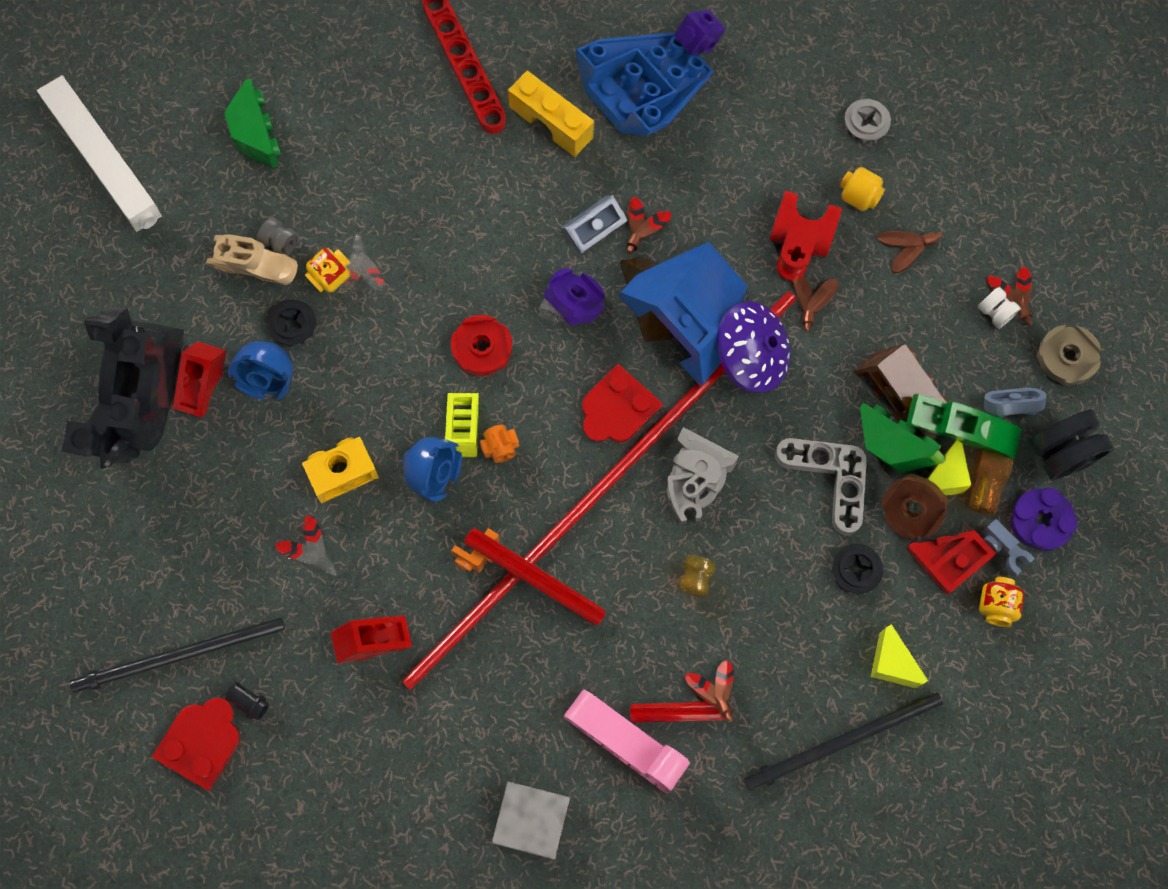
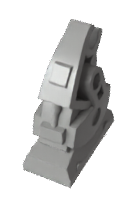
[666,427,739,524]

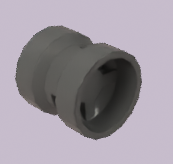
[257,217,299,256]

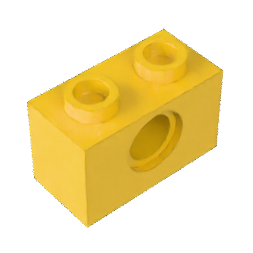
[302,437,379,504]

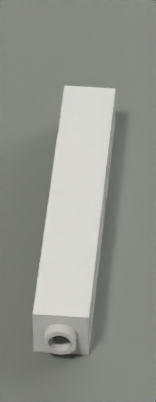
[37,75,162,232]

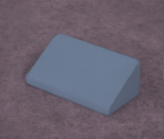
[560,195,628,253]

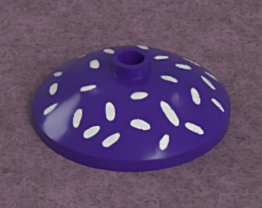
[717,301,791,393]

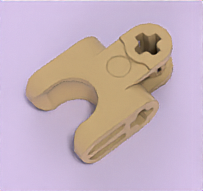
[206,234,298,285]

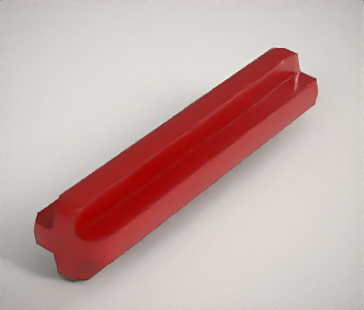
[630,702,726,723]

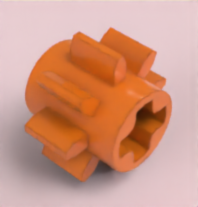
[480,425,519,463]

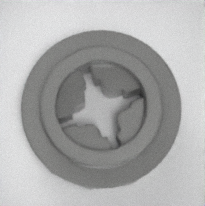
[844,99,891,143]

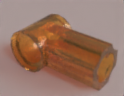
[968,449,1013,515]

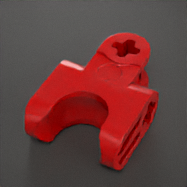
[769,191,842,282]

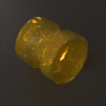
[677,555,717,597]

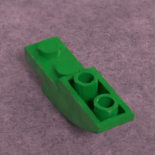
[906,394,1022,459]

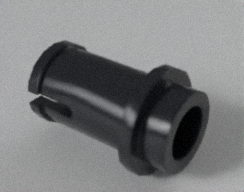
[225,681,269,720]

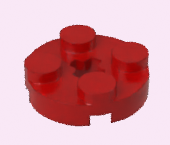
[451,315,512,376]

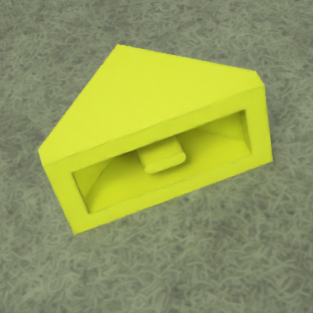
[927,440,971,496]
[871,624,928,689]

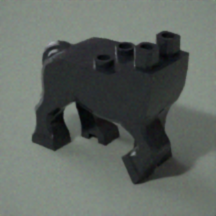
[62,306,184,469]

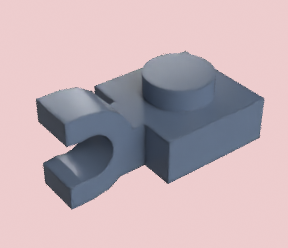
[979,519,1035,577]

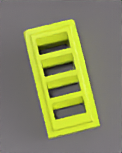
[445,393,479,457]

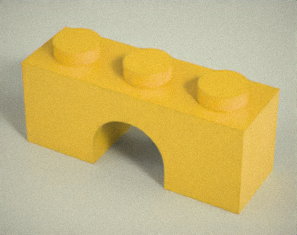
[508,71,594,157]

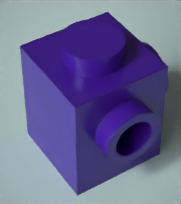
[674,9,726,55]

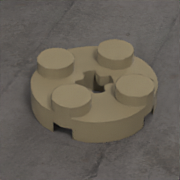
[1036,325,1101,387]

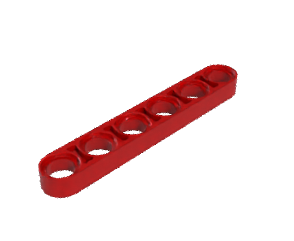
[422,0,506,134]

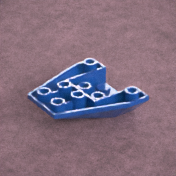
[575,32,714,135]
[618,242,748,385]

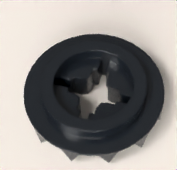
[267,300,317,347]
[831,544,883,595]

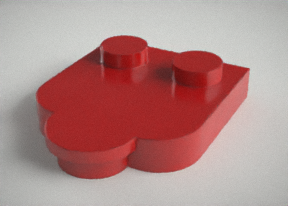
[582,364,663,443]
[152,698,240,791]

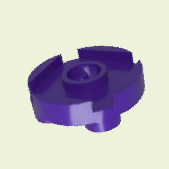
[544,269,605,326]
[1011,488,1078,551]

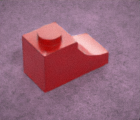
[173,341,226,417]
[330,615,412,664]

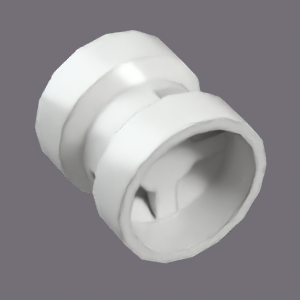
[977,287,1021,329]

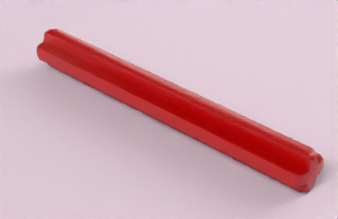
[464,528,606,625]

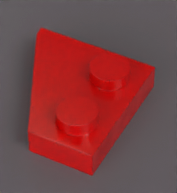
[906,530,996,595]

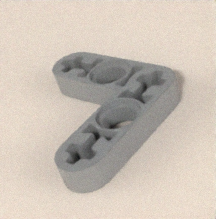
[775,438,867,536]

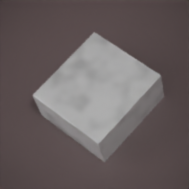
[492,782,570,860]

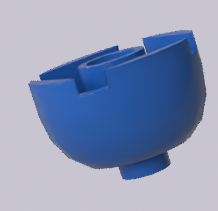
[228,341,294,400]
[402,436,462,502]

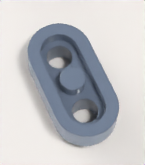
[984,388,1047,418]

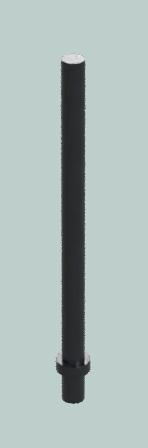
[70,617,285,693]
[743,693,943,791]

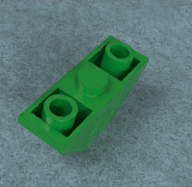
[224,78,281,168]
[860,402,946,473]

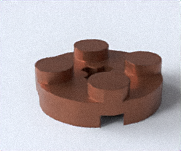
[882,474,948,539]

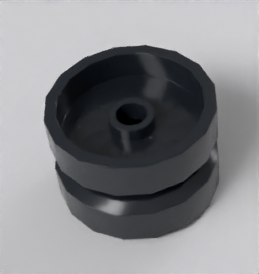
[1029,409,1115,481]

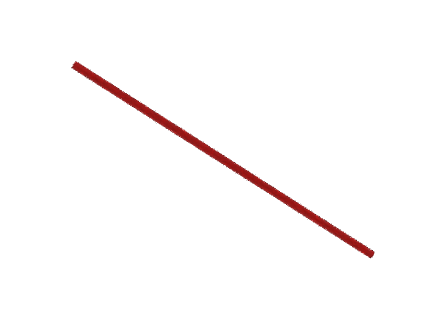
[401,291,796,690]

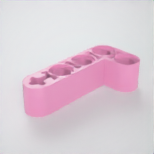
[563,689,690,794]

